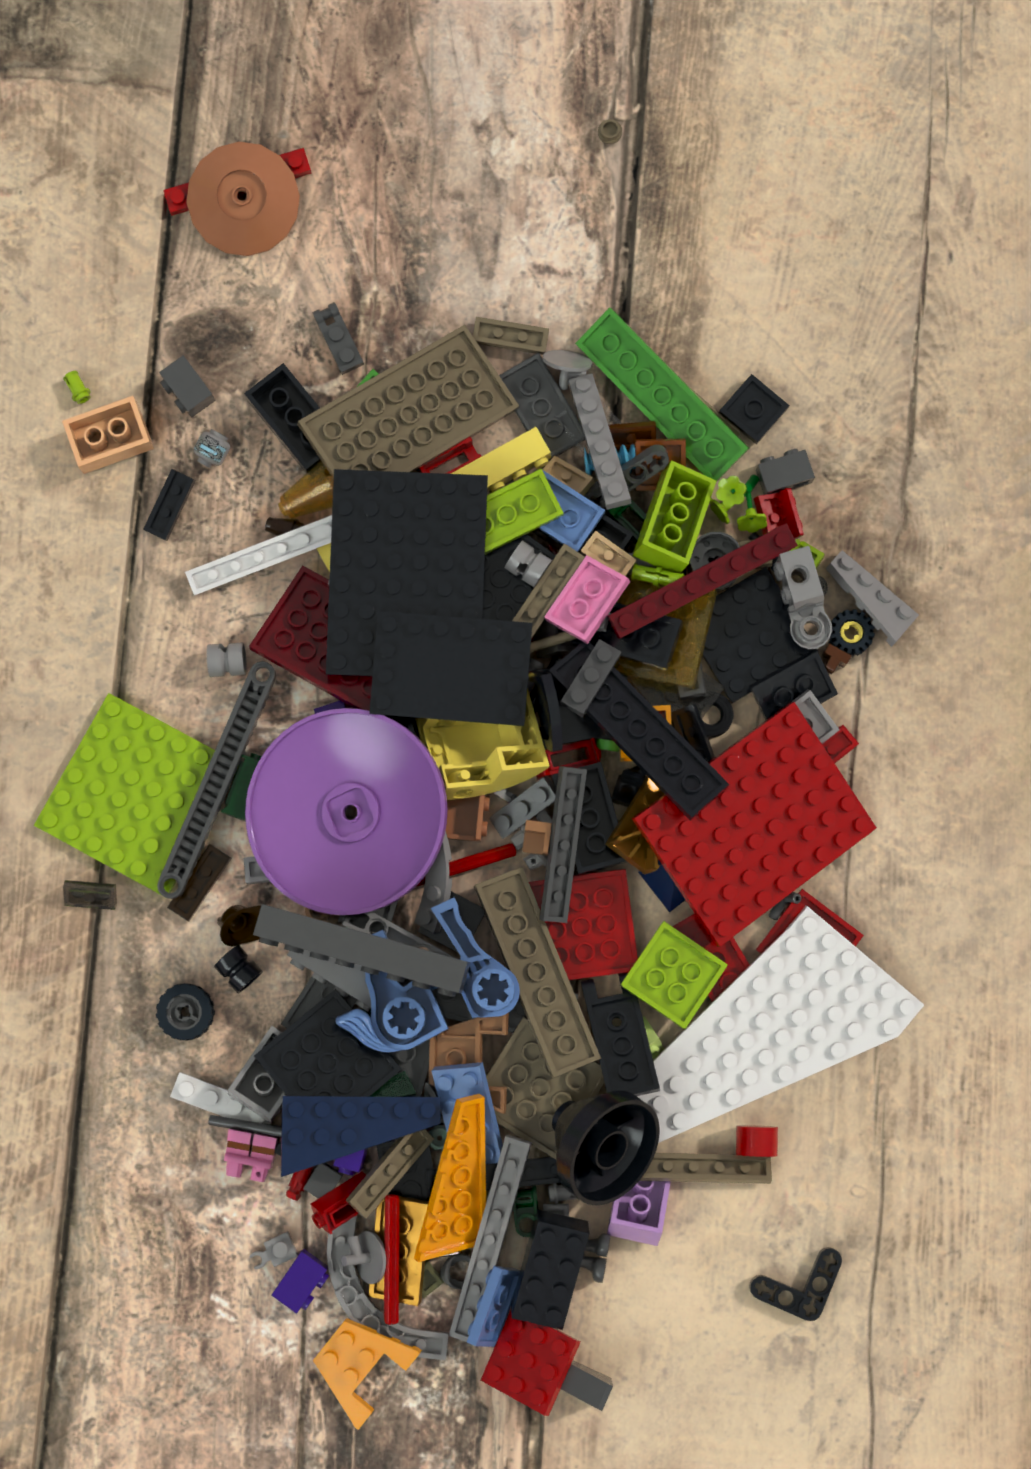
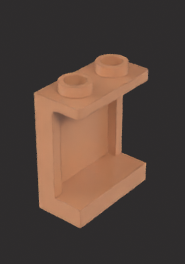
[445,795,490,842]

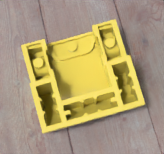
[415,688,549,800]

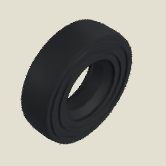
[690,692,734,738]

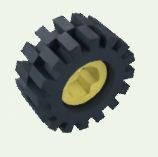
[828,609,875,657]

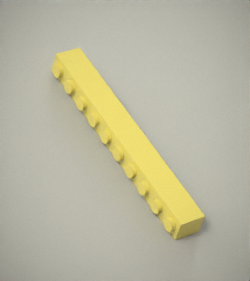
[316,427,551,572]

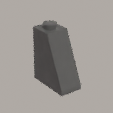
[561,1360,613,1411]

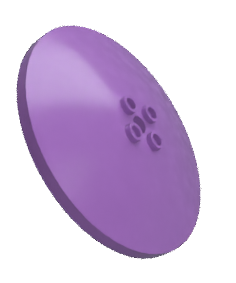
[245,708,448,915]

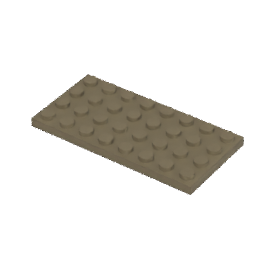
[297,325,519,479]

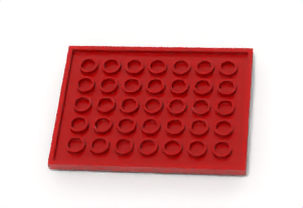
[632,702,877,947]

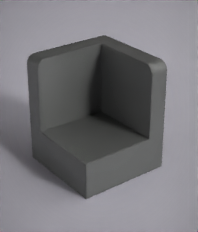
[303,1162,344,1199]

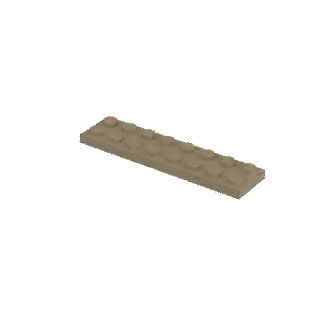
[474,867,601,1079]

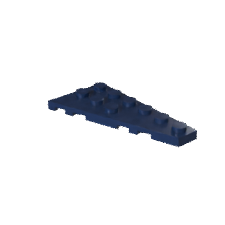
[281,1096,441,1177]

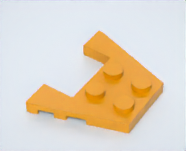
[313,1318,422,1430]

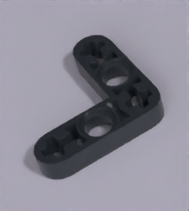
[749,1247,842,1321]

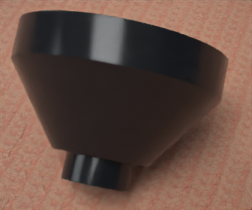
[552,1090,660,1205]

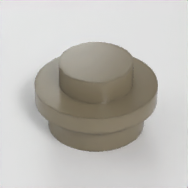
[598,119,622,144]

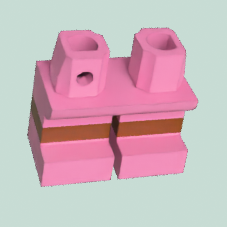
[224,1129,280,1182]

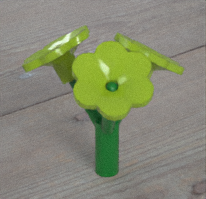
[709,475,767,533]

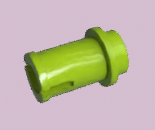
[63,371,91,404]

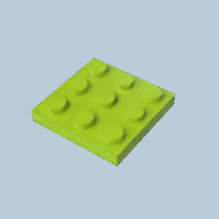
[620,921,728,1029]

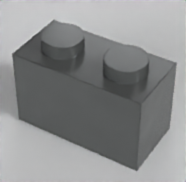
[159,355,216,418]
[755,449,815,495]

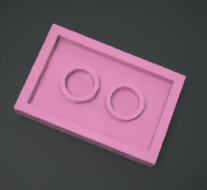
[544,555,630,644]

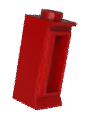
[418,437,482,474]
[536,738,601,780]
[310,1171,366,1235]

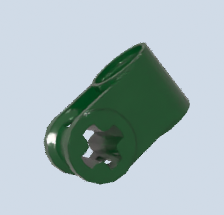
[512,1185,538,1237]

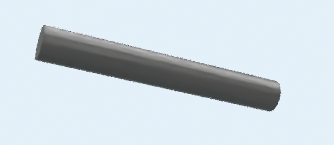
[208,1115,282,1137]

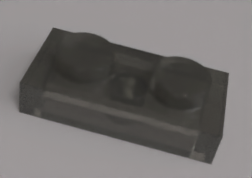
[63,880,117,910]

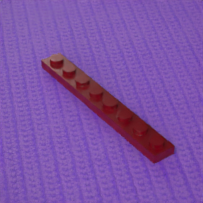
[607,523,798,639]

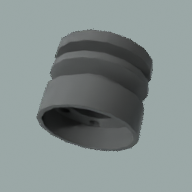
[687,532,740,593]

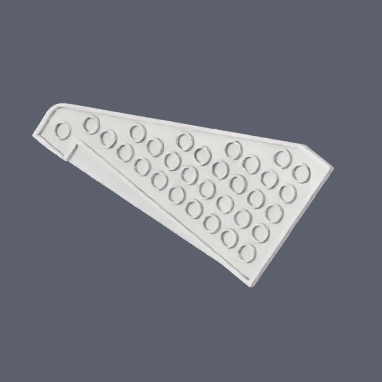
[637,906,924,1143]

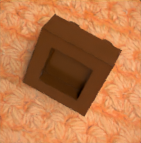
[822,644,851,675]

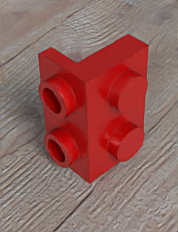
[753,488,804,540]

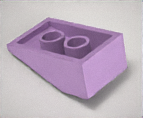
[607,1181,671,1246]

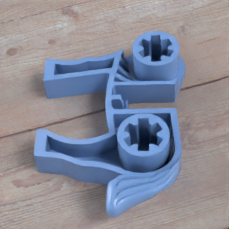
[335,897,520,1053]

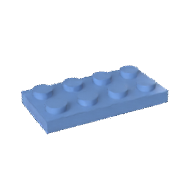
[431,1062,503,1164]

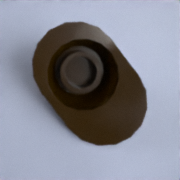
[217,905,261,947]

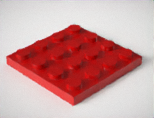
[529,869,638,980]

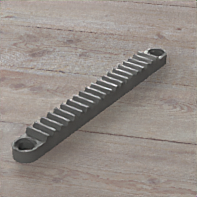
[157,661,276,899]

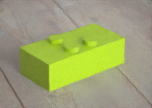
[632,460,716,574]

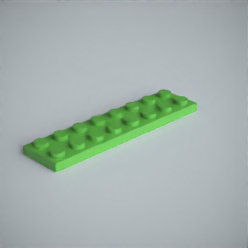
[575,307,750,482]

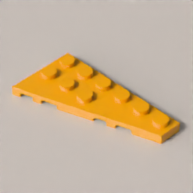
[414,1094,486,1262]

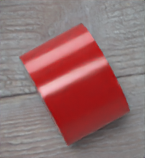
[736,1125,778,1157]

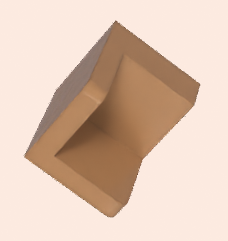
[523,820,552,856]

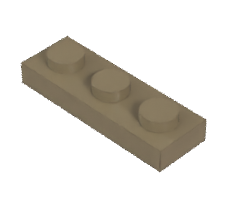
[473,317,549,355]

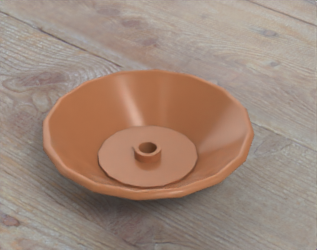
[187,142,300,256]

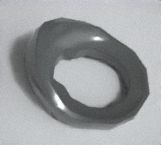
[440,1254,471,1289]

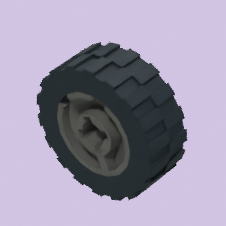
[156,983,215,1040]

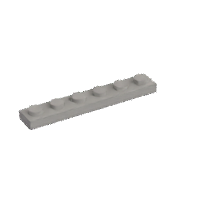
[568,374,631,510]

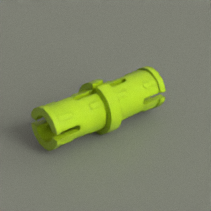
[631,563,684,587]

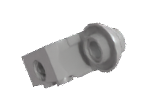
[773,546,832,649]

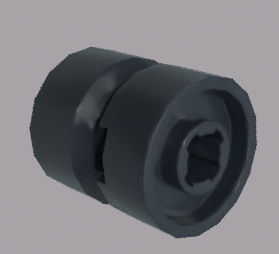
[214,945,263,994]

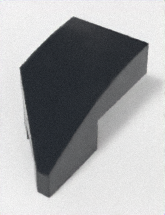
[611,766,646,807]

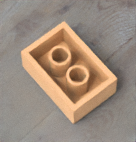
[62,396,154,474]

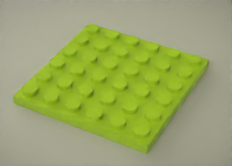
[34,693,239,898]

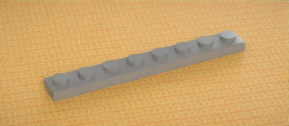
[449,1134,532,1342]

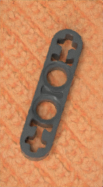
[584,445,669,508]

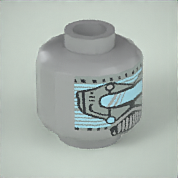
[193,429,230,468]

